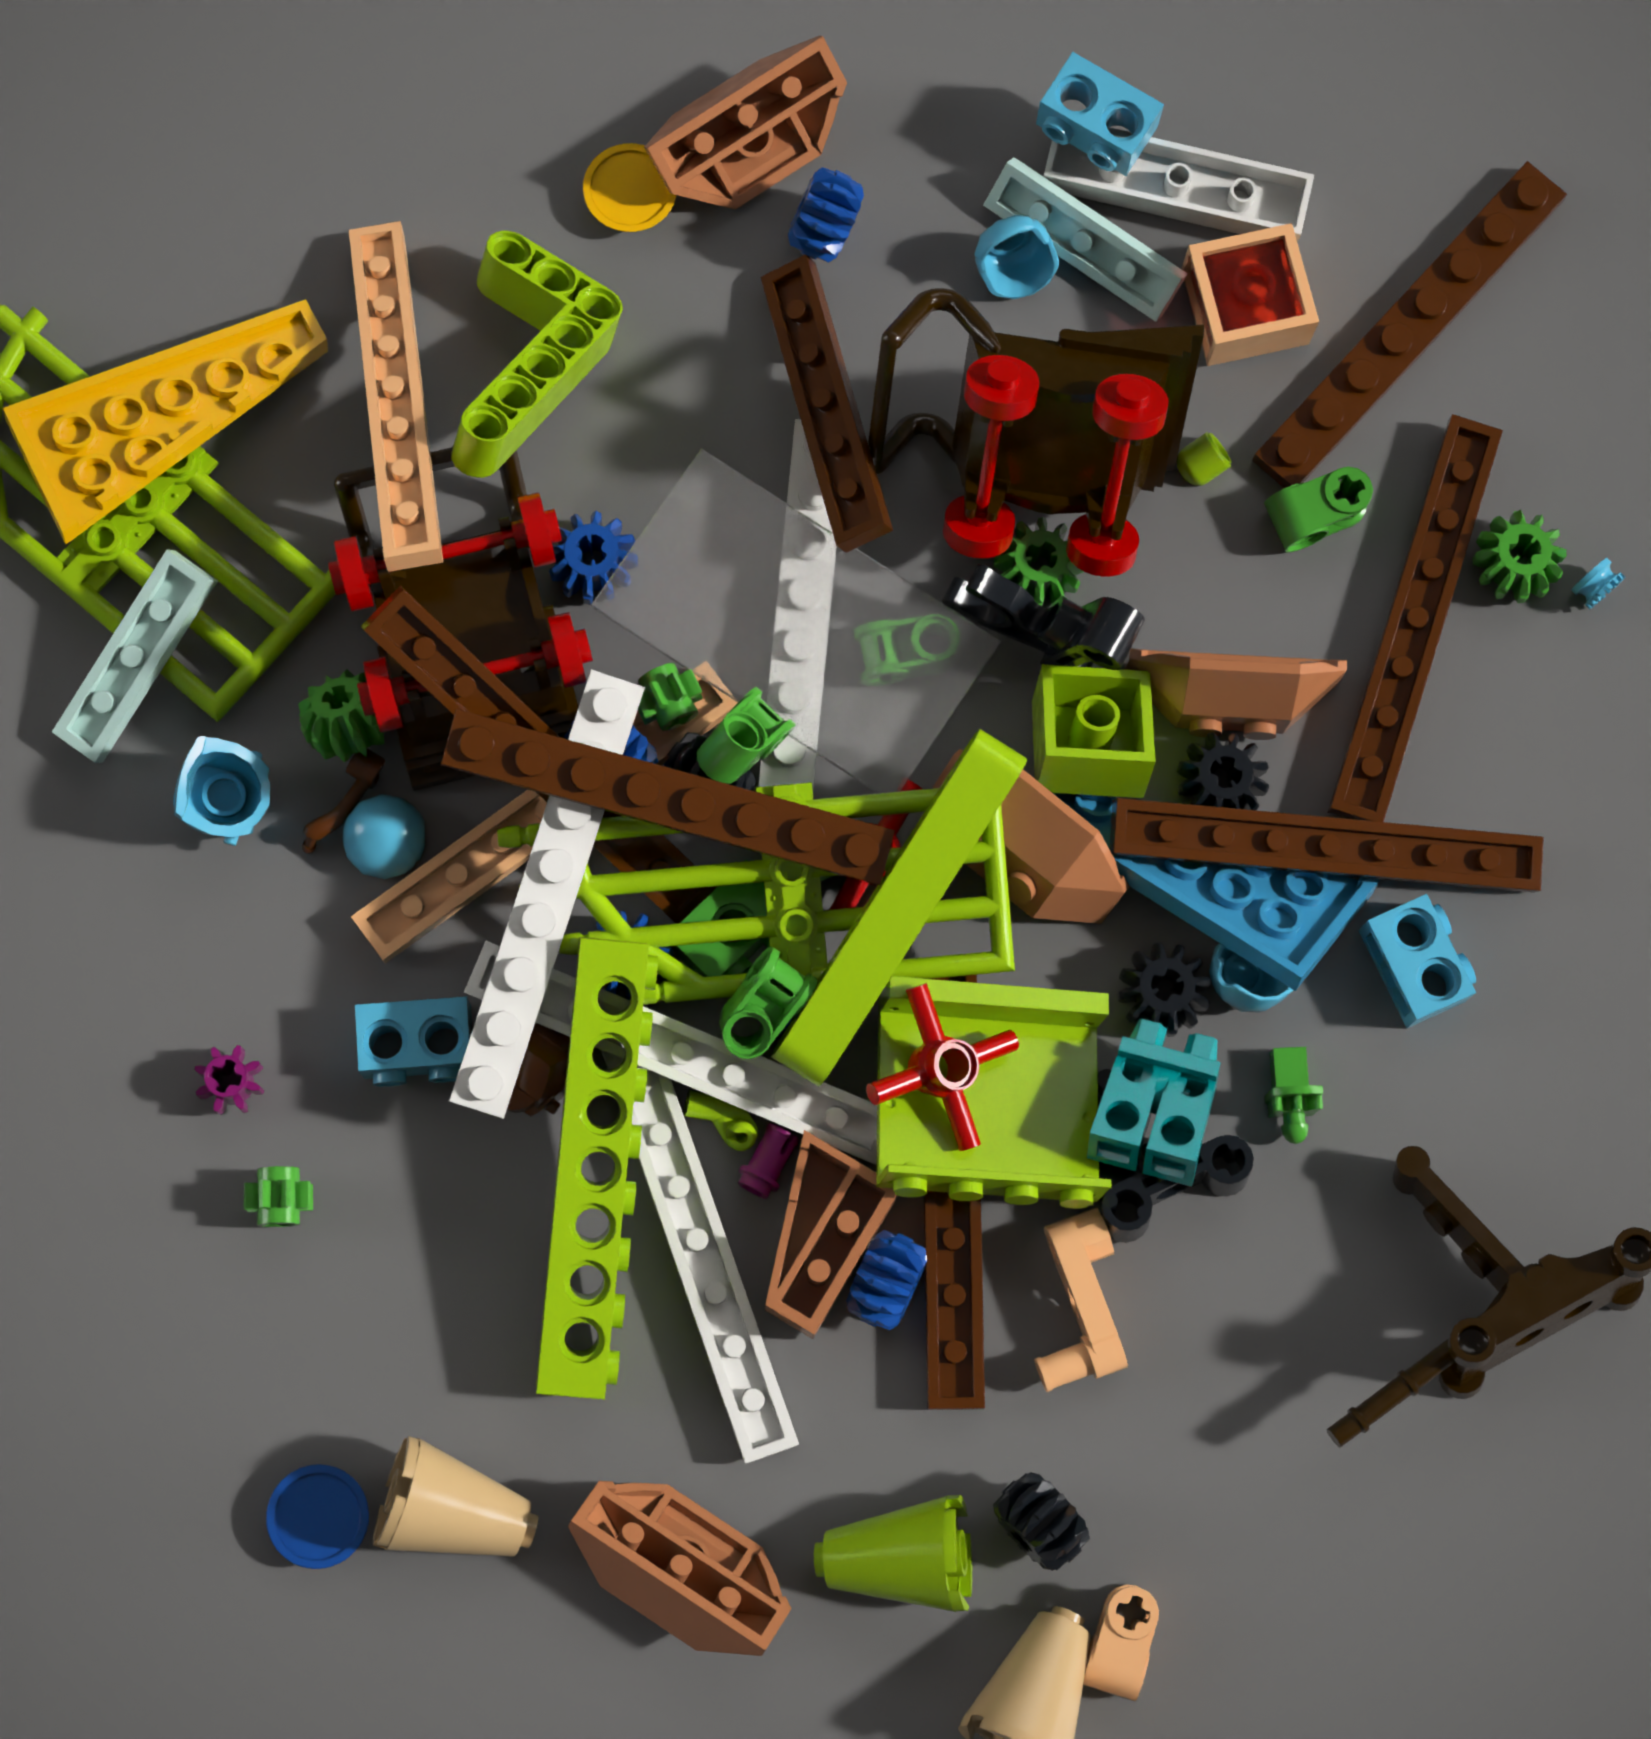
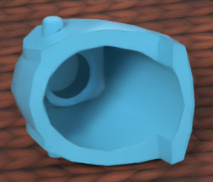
[173,736,270,846]

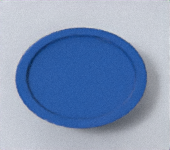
[266,1464,369,1569]

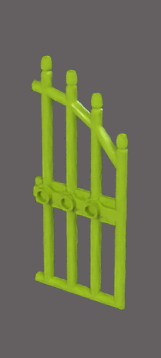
[0,304,336,723]
[497,782,1015,1005]

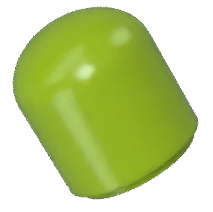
[1177,432,1232,486]

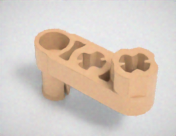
[1034,1207,1128,1392]

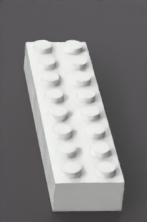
[1043,127,1314,243]

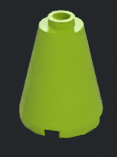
[814,1495,973,1612]

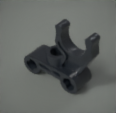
[942,564,1145,670]
[1098,1069,1254,1243]

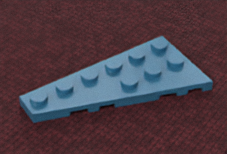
[1053,793,1379,991]

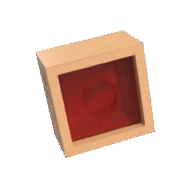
[1181,223,1319,366]

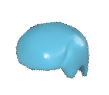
[974,215,1059,299]
[343,794,425,879]
[1209,943,1293,1013]

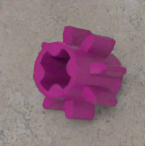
[194,1045,264,1115]

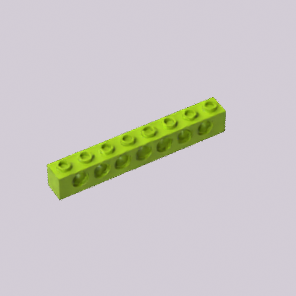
[536,937,658,1400]

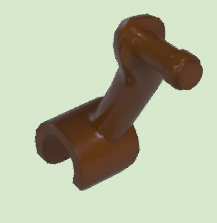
[302,748,385,854]

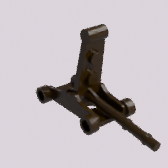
[1326,1146,1651,1448]

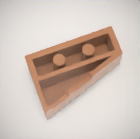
[765,1130,898,1339]

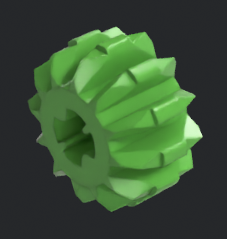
[1472,509,1567,604]
[993,517,1084,606]
[298,669,388,763]

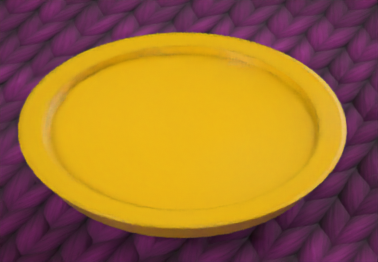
[583,143,677,232]

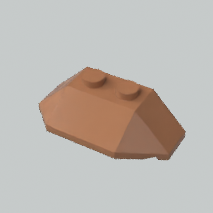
[644,35,847,210]
[1124,648,1347,740]
[933,749,1130,924]
[568,1481,792,1656]

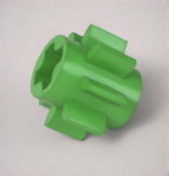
[638,663,703,731]
[244,1166,313,1227]

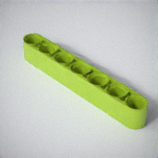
[771,728,1027,1087]

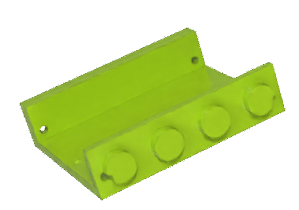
[876,976,1111,1209]

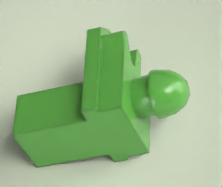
[1264,1047,1323,1144]

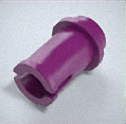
[738,1123,800,1199]

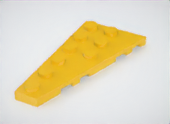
[3,299,328,545]

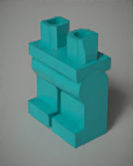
[1087,1019,1221,1187]

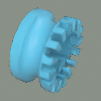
[1571,558,1626,610]

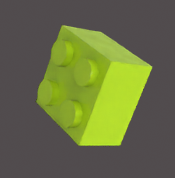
[1032,664,1156,798]

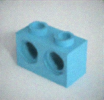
[1036,52,1164,176]
[1358,894,1476,1028]
[355,996,473,1087]

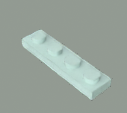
[983,157,1188,322]
[52,549,218,763]

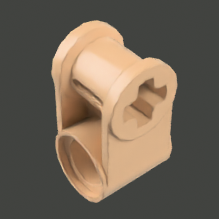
[1083,1584,1159,1701]

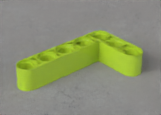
[451,231,623,478]

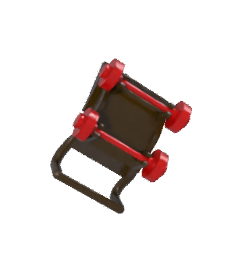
[868,288,1205,577]
[328,447,593,791]

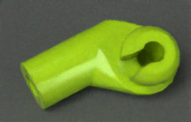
[684,1089,758,1151]

